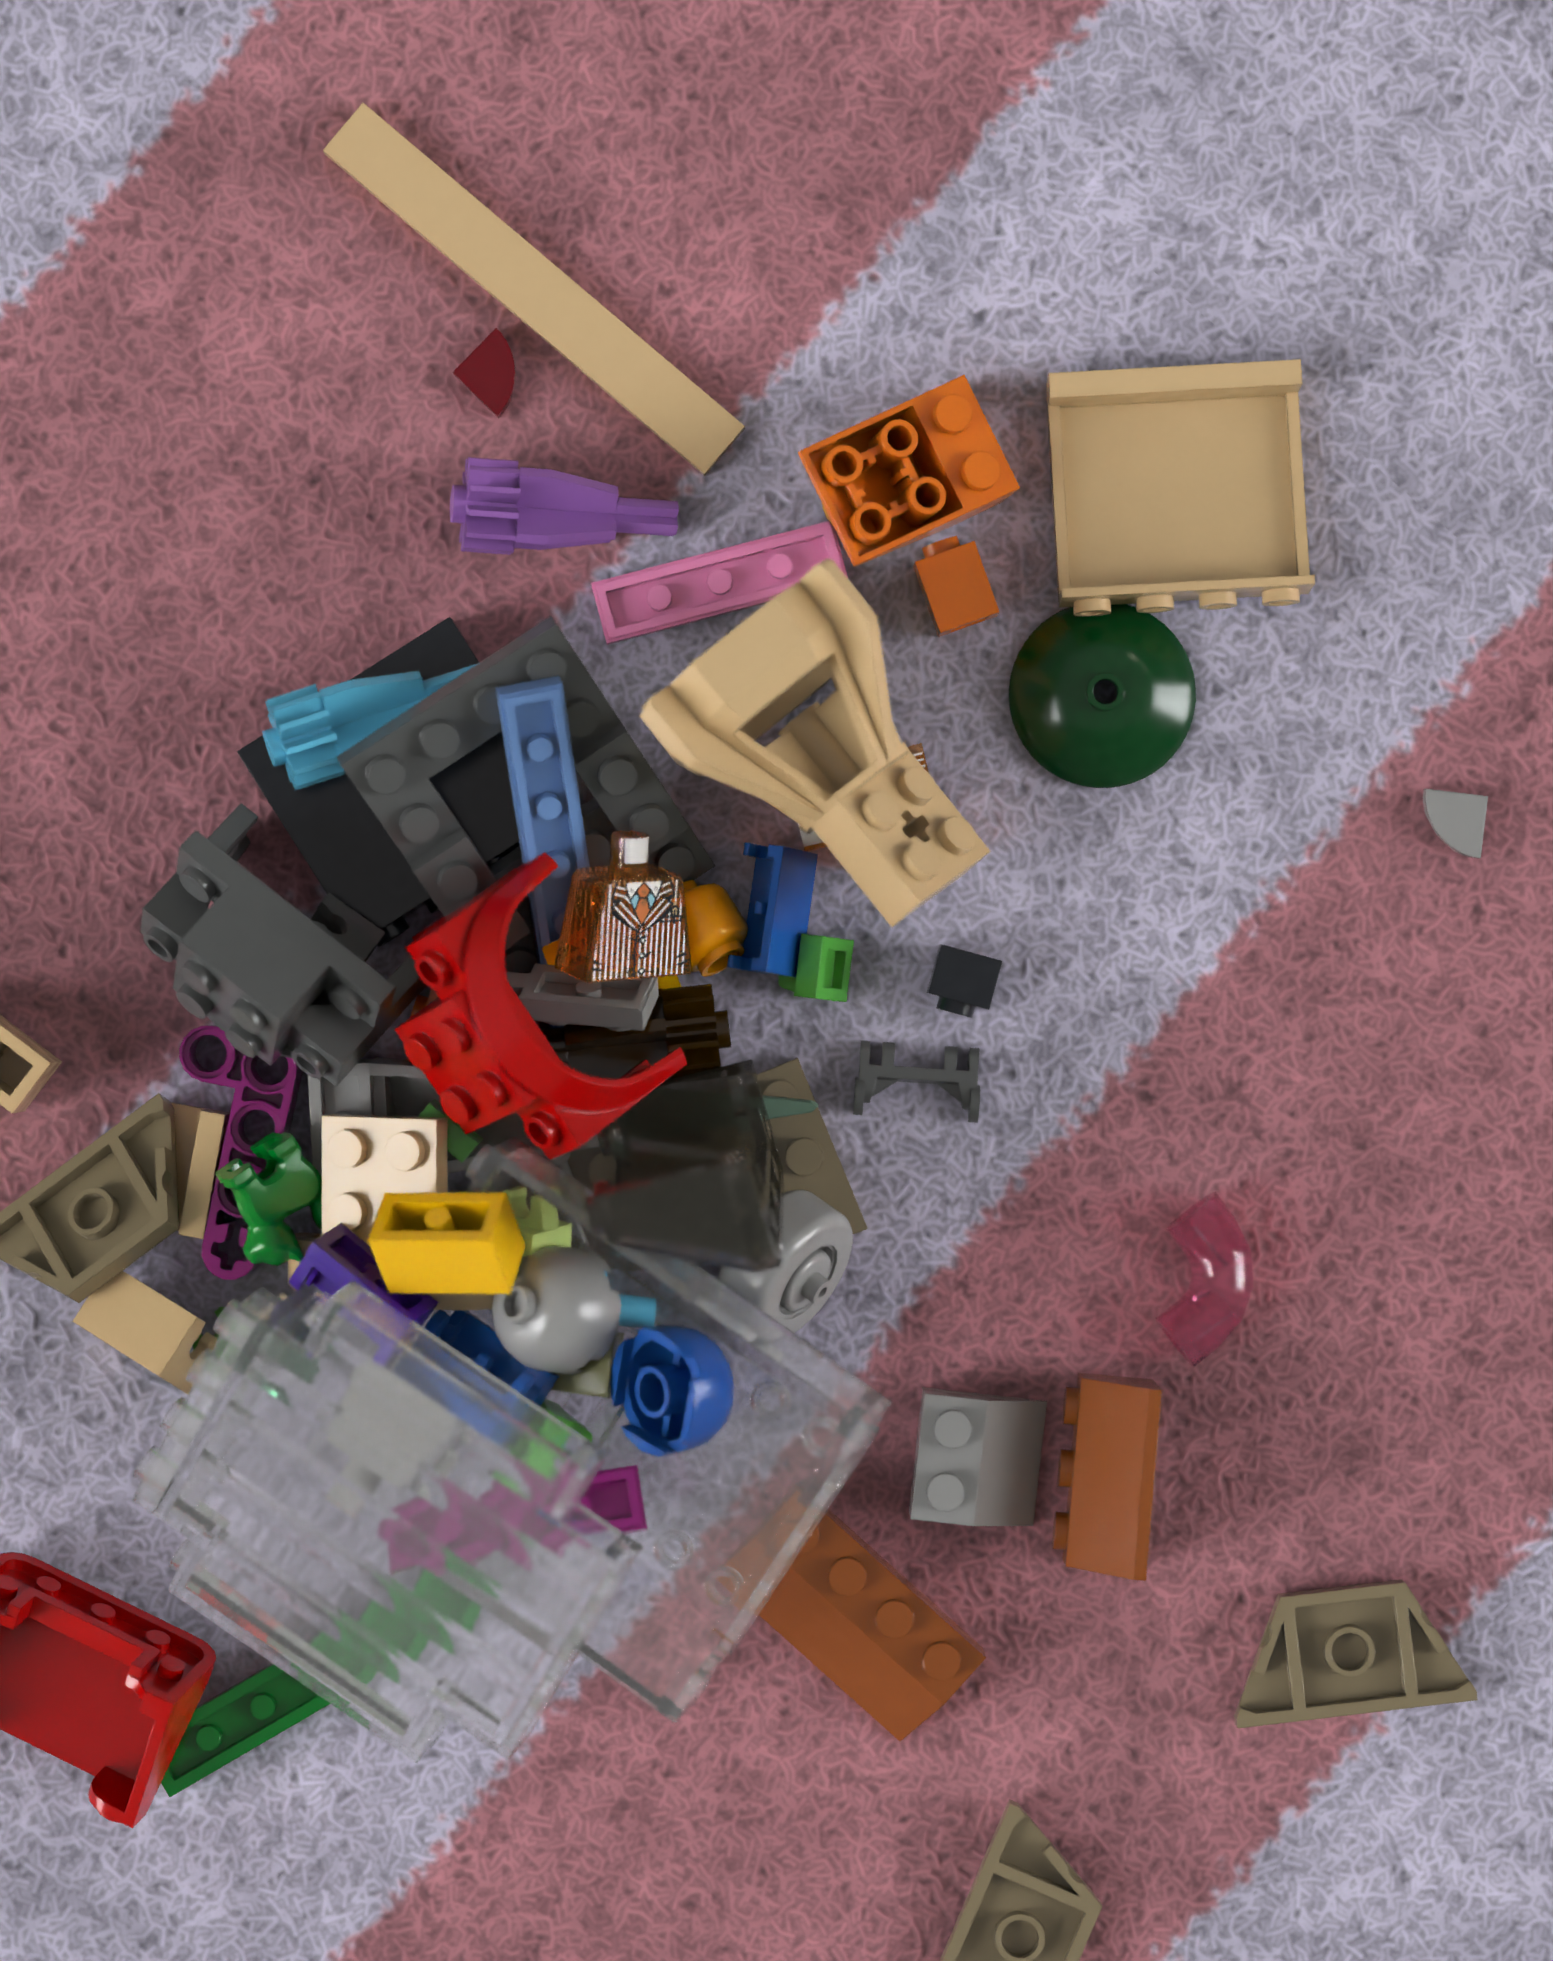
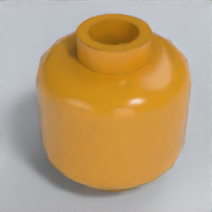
[657,880,748,977]

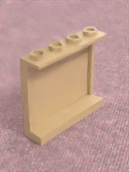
[1046,359,1315,617]

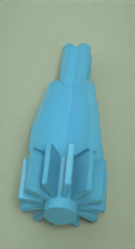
[262,663,478,790]

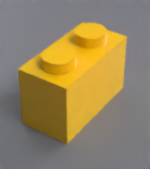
[368,1193,526,1294]

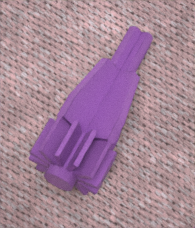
[450,457,679,555]

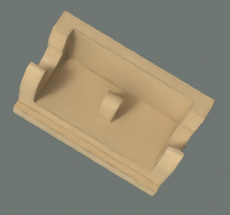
[72,1271,217,1396]

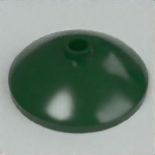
[1009,604,1196,788]

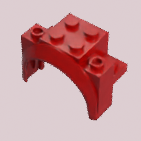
[394,852,687,1160]

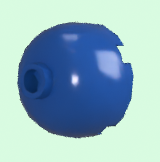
[610,1325,734,1457]

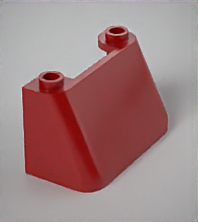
[0,1552,217,1828]

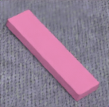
[591,521,848,645]

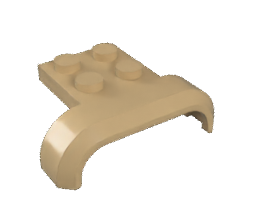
[288,1114,493,1310]

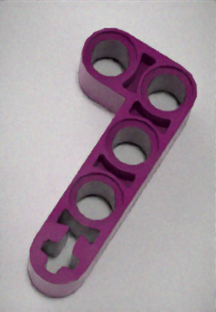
[179,1025,303,1280]

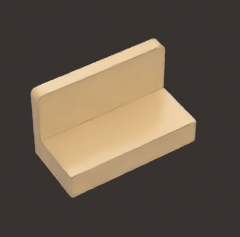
[171,1102,230,1239]

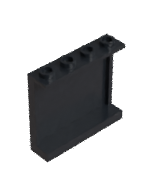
[237,617,520,947]

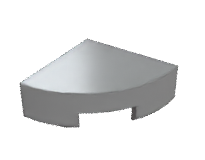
[1423,789,1488,859]

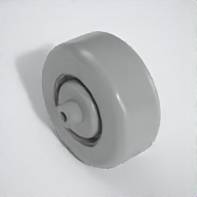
[716,1190,853,1342]

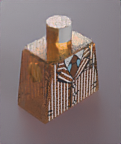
[555,831,691,983]

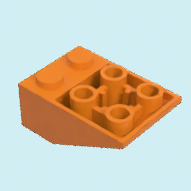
[798,375,1020,567]

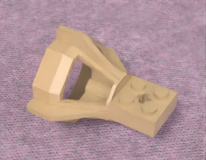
[639,559,991,927]

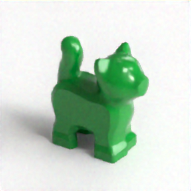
[215,1132,322,1266]

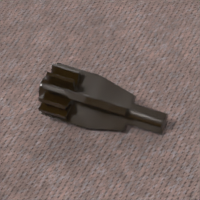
[541,984,731,1083]

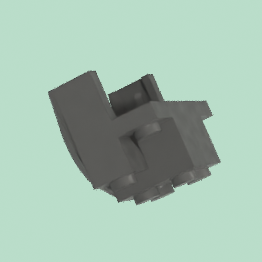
[140,803,427,1087]

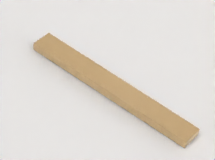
[323,103,745,476]

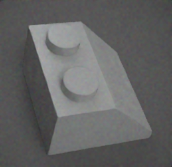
[909,1387,1047,1526]

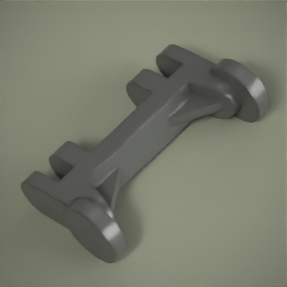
[853,1040,980,1123]

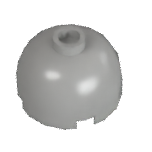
[491,1246,621,1375]

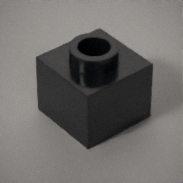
[927,944,1002,1018]

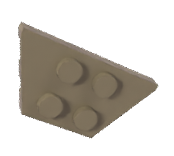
[0,1093,179,1303]
[1234,1579,1478,1728]
[939,1799,1103,1961]

